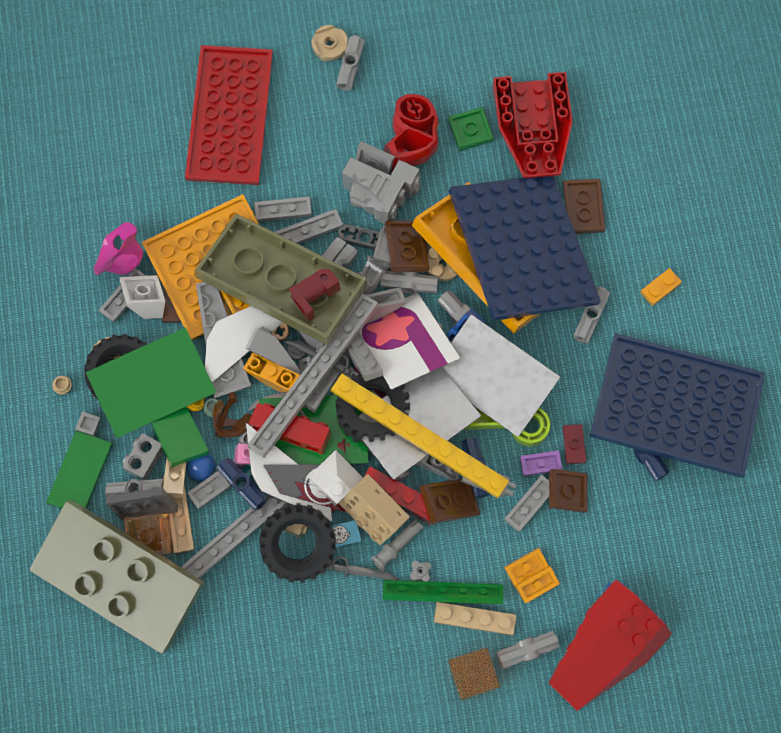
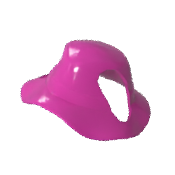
[94,222,143,275]

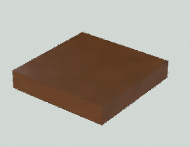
[549,469,587,513]

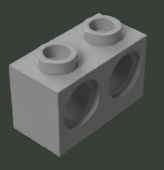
[122,433,164,480]

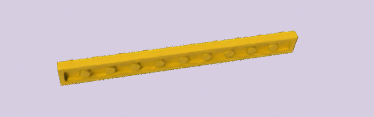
[331,374,509,498]

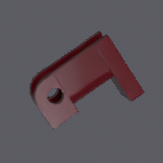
[289,269,341,322]

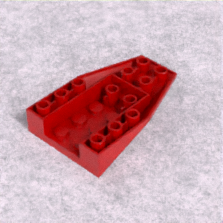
[492,72,573,178]

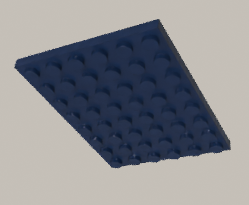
[449,176,601,321]
[589,333,765,478]

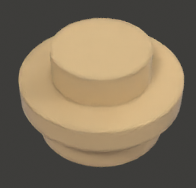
[52,376,72,395]

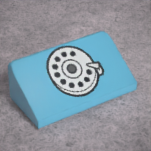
[332,520,361,548]

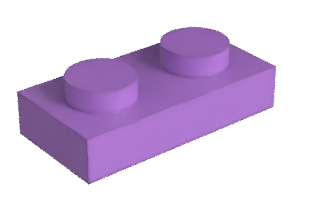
[520,450,562,477]

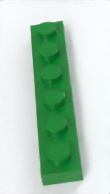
[383,580,504,604]

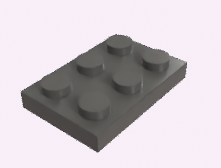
[106,487,178,521]

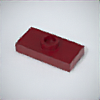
[562,424,586,465]

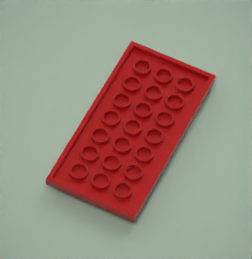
[185,45,273,185]

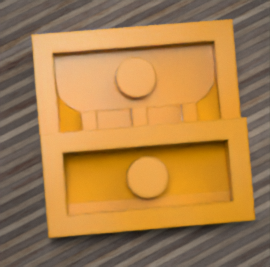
[504,548,560,604]

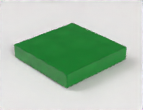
[448,107,494,151]

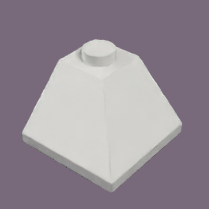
[120,275,165,319]
[308,450,363,505]

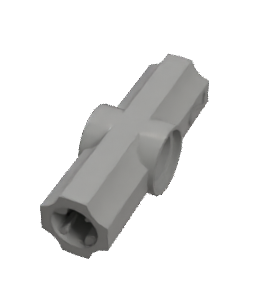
[336,35,365,91]
[380,271,438,294]
[573,286,610,344]
[438,290,470,325]
[105,479,164,497]
[497,631,560,669]

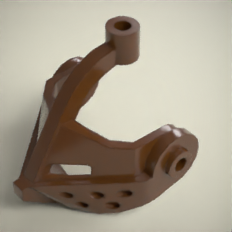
[212,392,252,438]

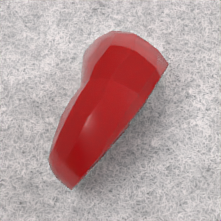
[383,94,439,172]

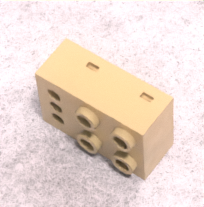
[339,474,410,545]

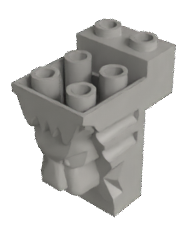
[342,157,421,224]

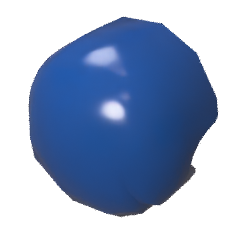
[186,453,216,482]

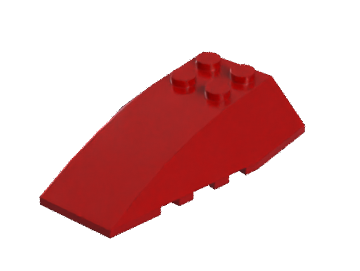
[548,579,672,711]

